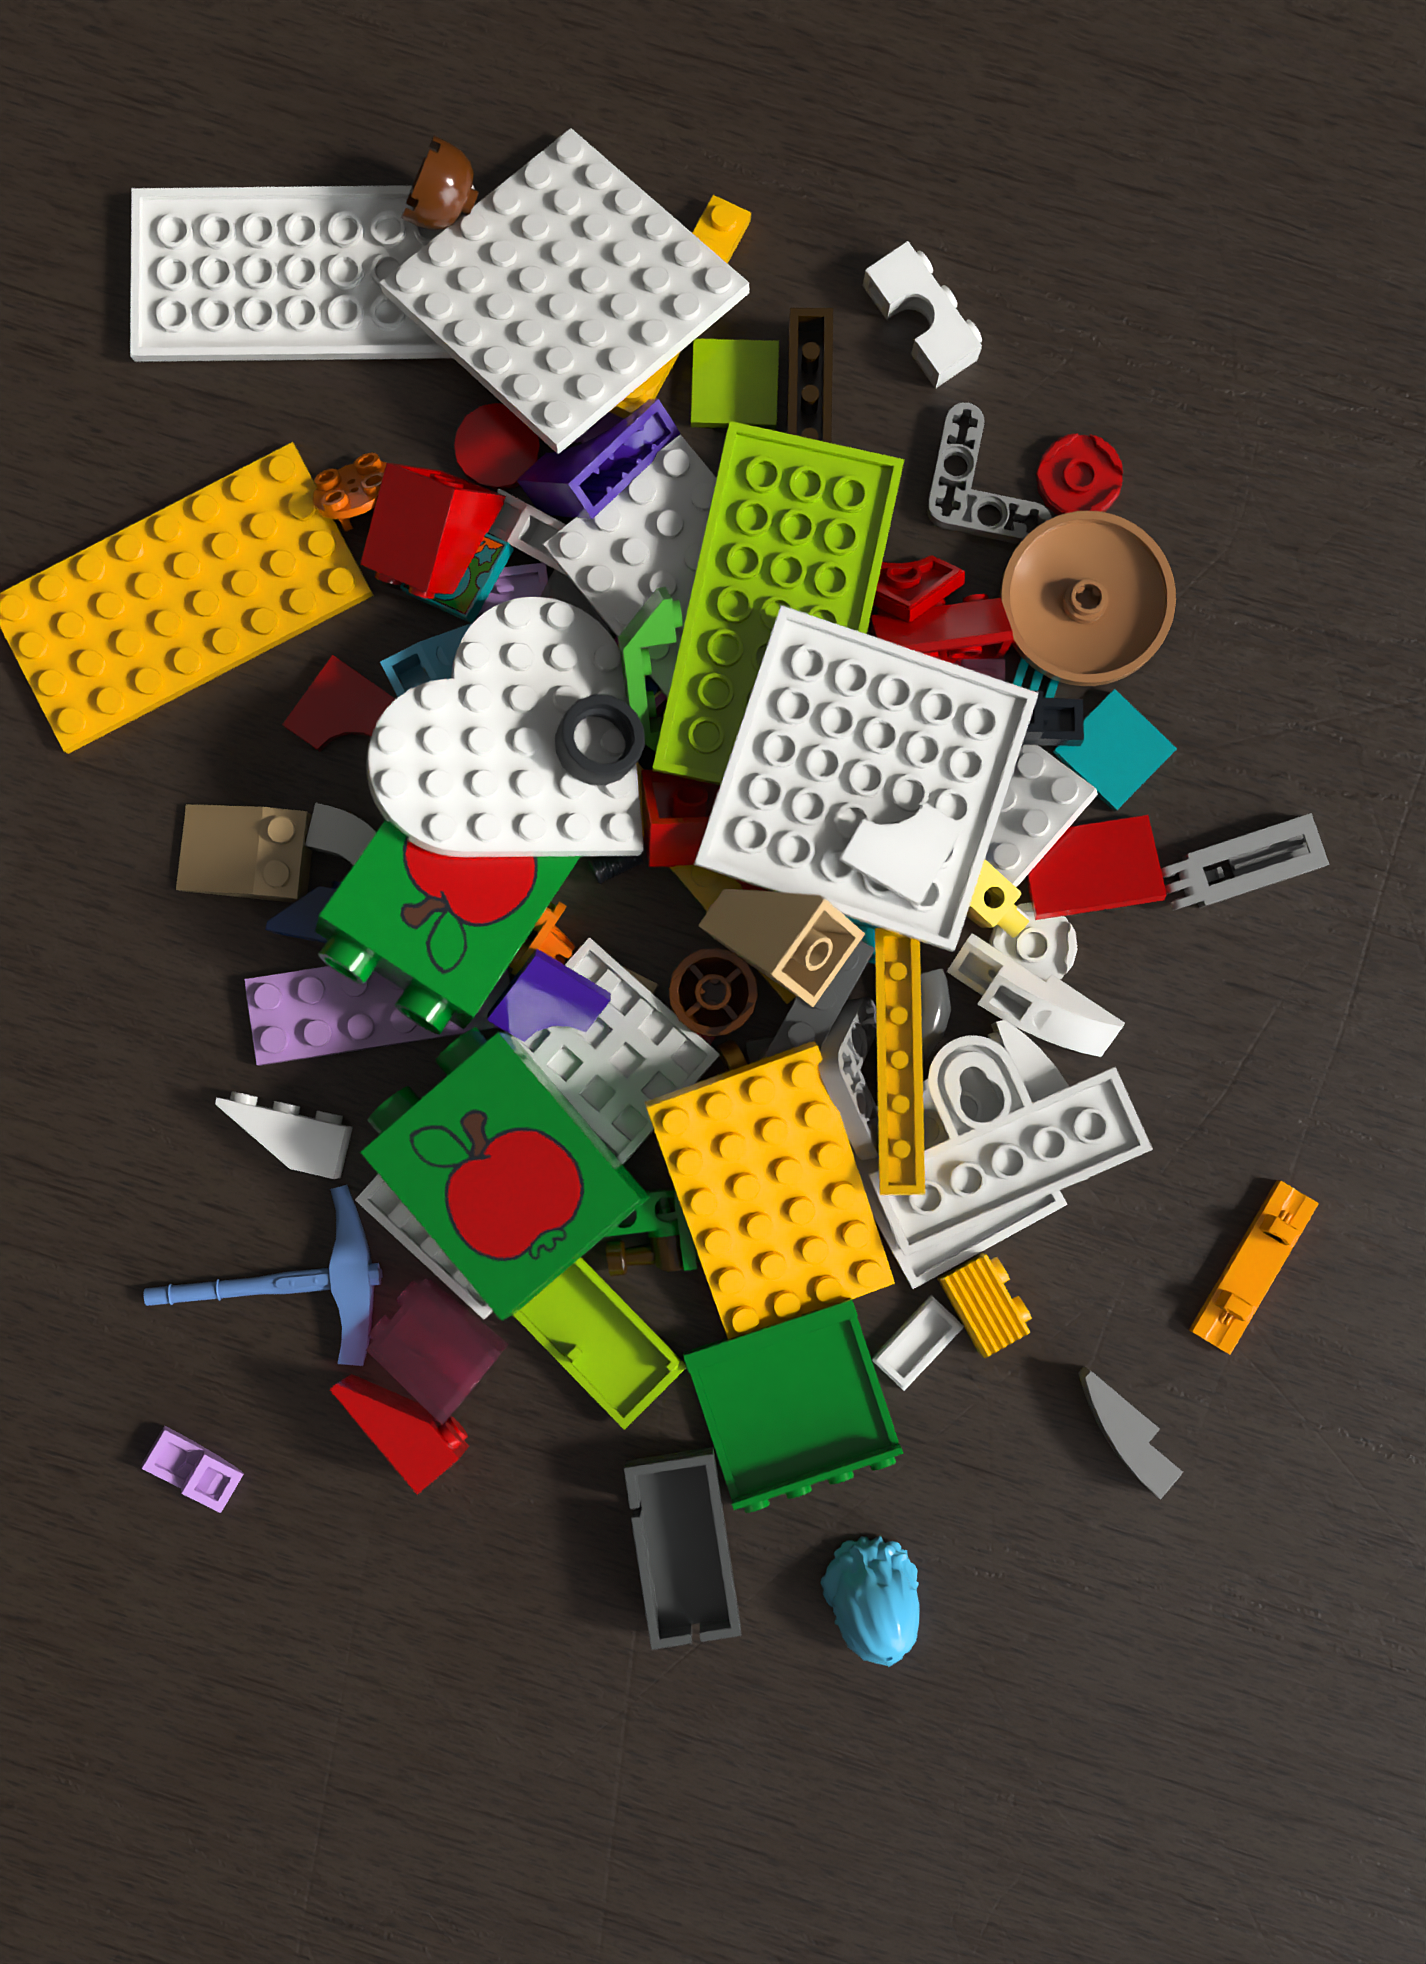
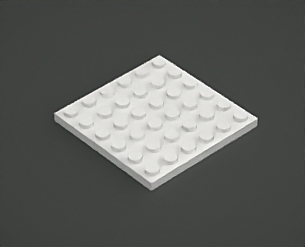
[380,128,749,454]
[694,605,1039,952]

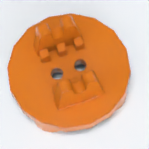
[313,453,386,532]
[509,901,575,976]

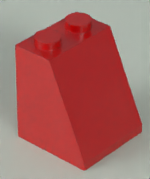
[360,463,506,599]

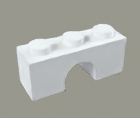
[863,241,982,388]

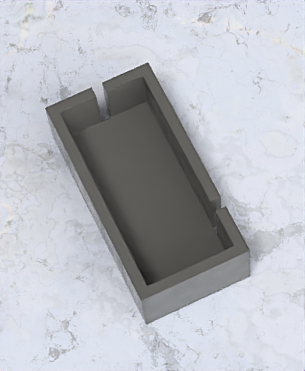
[624,1447,741,1650]

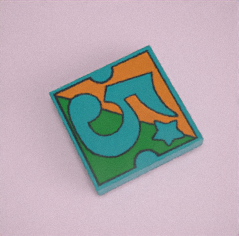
[400,533,514,624]

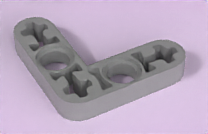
[927,402,1052,544]
[818,997,879,1160]

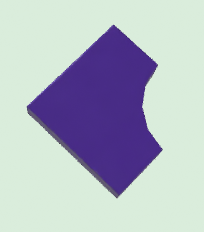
[487,948,611,1042]

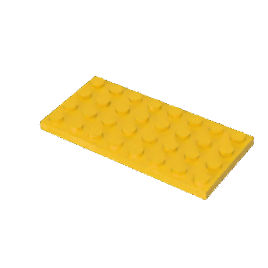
[0,442,374,754]

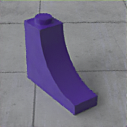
[517,399,681,519]

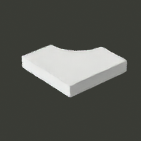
[839,803,965,906]

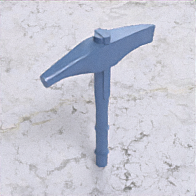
[144,1185,383,1366]

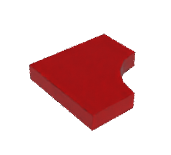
[873,555,965,623]
[282,655,396,752]

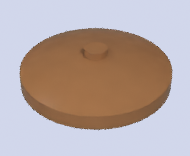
[999,511,1176,686]

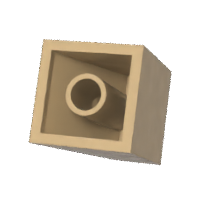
[698,889,865,1007]

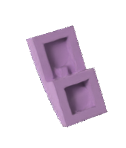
[142,1425,243,1513]

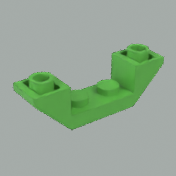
[618,587,682,752]

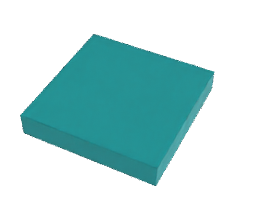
[1053,689,1177,812]

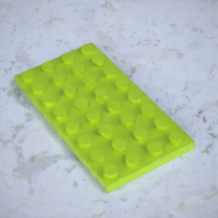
[653,421,904,786]

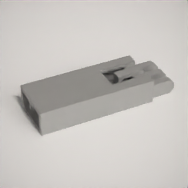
[1161,813,1330,911]

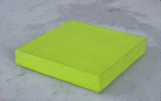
[691,339,779,429]

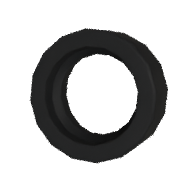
[555,694,645,785]

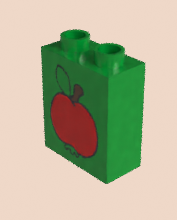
[315,820,581,1035]
[361,1027,650,1321]

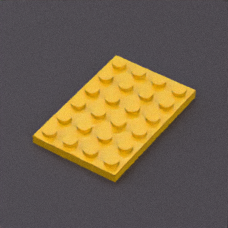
[644,1041,895,1339]

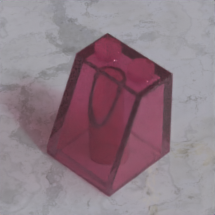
[366,1278,509,1424]

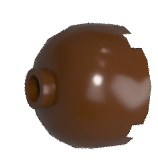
[401,135,479,230]
[669,948,758,1036]

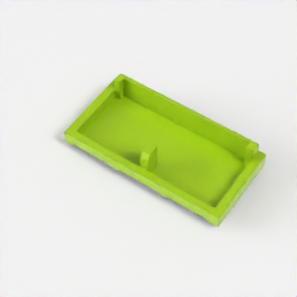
[513,1257,687,1430]

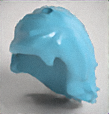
[821,1536,920,1667]

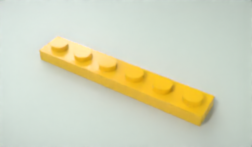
[609,195,751,419]
[875,928,925,1196]

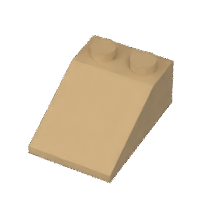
[176,804,313,903]

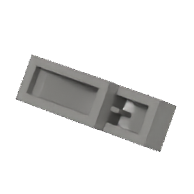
[1078,1367,1183,1500]

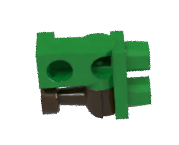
[605,1187,700,1277]

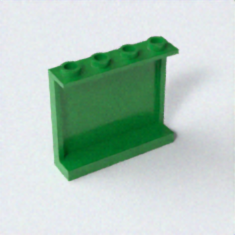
[683,1298,904,1513]

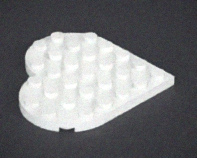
[366,597,644,857]

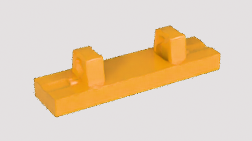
[1189,1180,1319,1355]

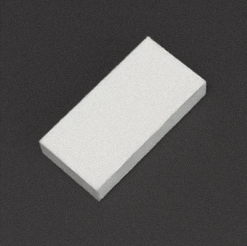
[871,1295,964,1391]

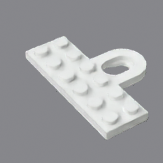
[869,1036,1153,1257]

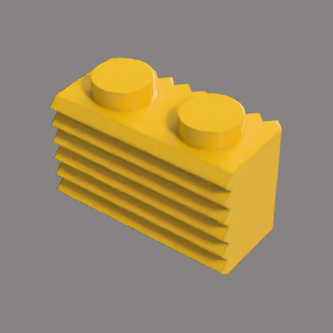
[937,1252,1032,1358]

